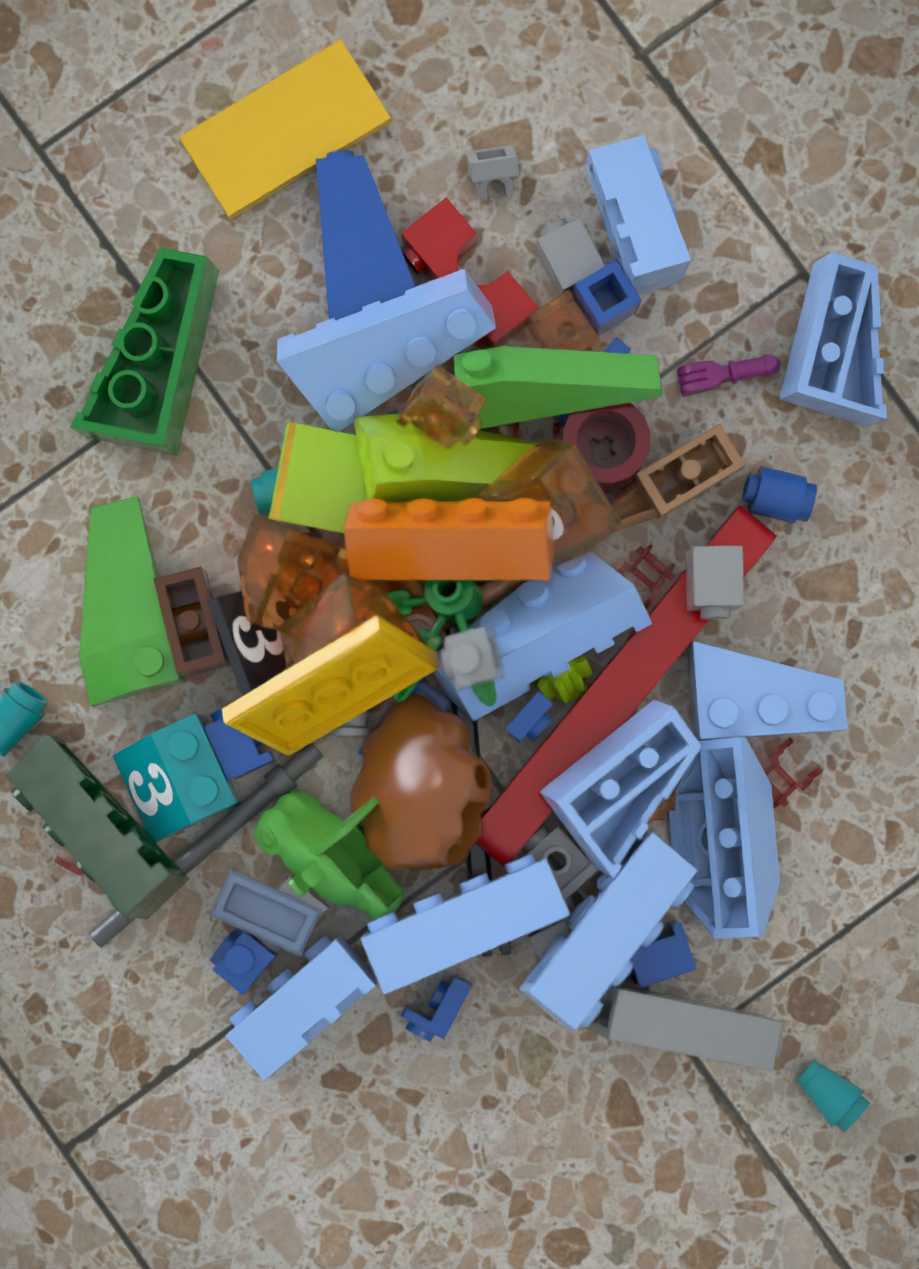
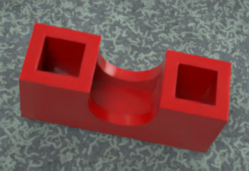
[401,197,539,348]

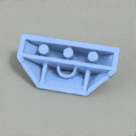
[667,737,780,939]

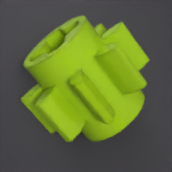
[533,654,594,703]

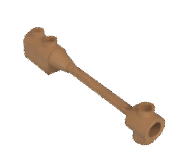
[391,424,745,652]

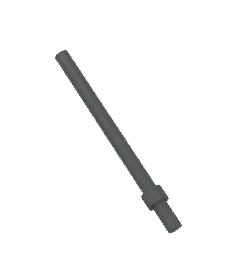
[89,743,324,948]

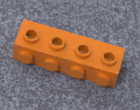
[344,498,554,580]

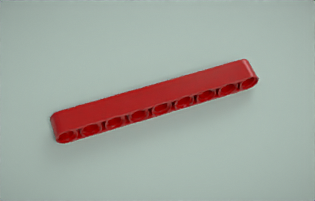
[476,505,777,867]

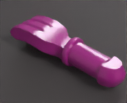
[677,354,781,396]

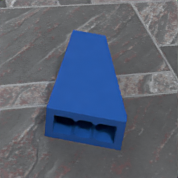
[316,150,416,320]

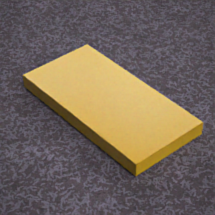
[179,39,391,220]
[222,616,441,756]

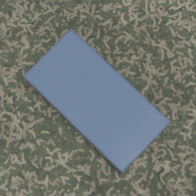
[210,869,322,956]

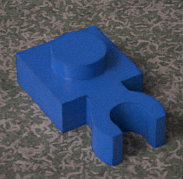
[504,691,553,743]

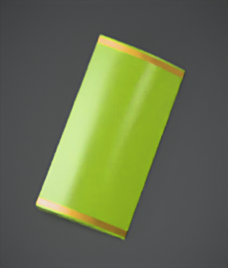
[269,421,367,533]

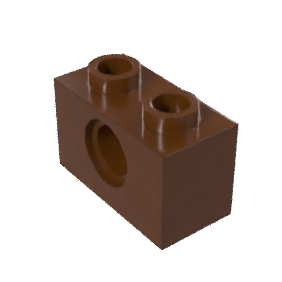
[153,566,230,677]

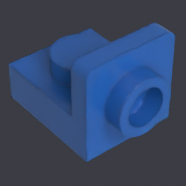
[400,975,472,1042]

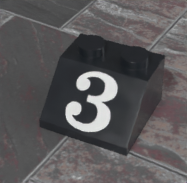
[207,586,306,695]

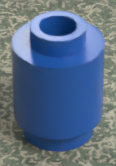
[742,466,817,524]

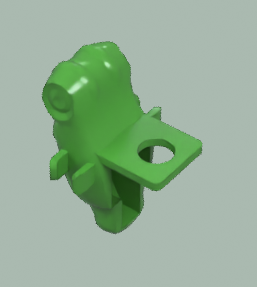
[254,789,404,921]

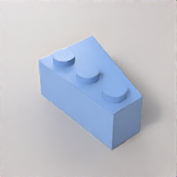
[586,135,691,295]
[779,252,887,426]
[687,641,848,741]
[539,700,702,879]
[226,935,378,1081]

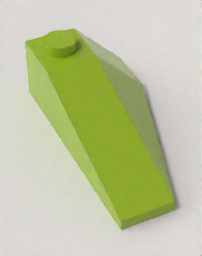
[354,413,562,502]

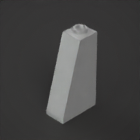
[580,984,783,1071]

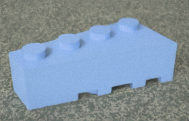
[277,269,496,432]
[433,541,652,721]
[519,832,698,1030]
[360,853,570,995]

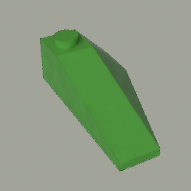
[454,346,663,431]
[79,496,185,706]

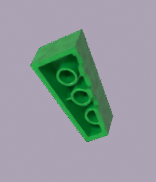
[70,247,219,456]

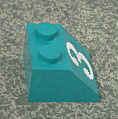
[112,713,241,842]

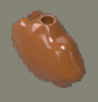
[350,693,491,872]

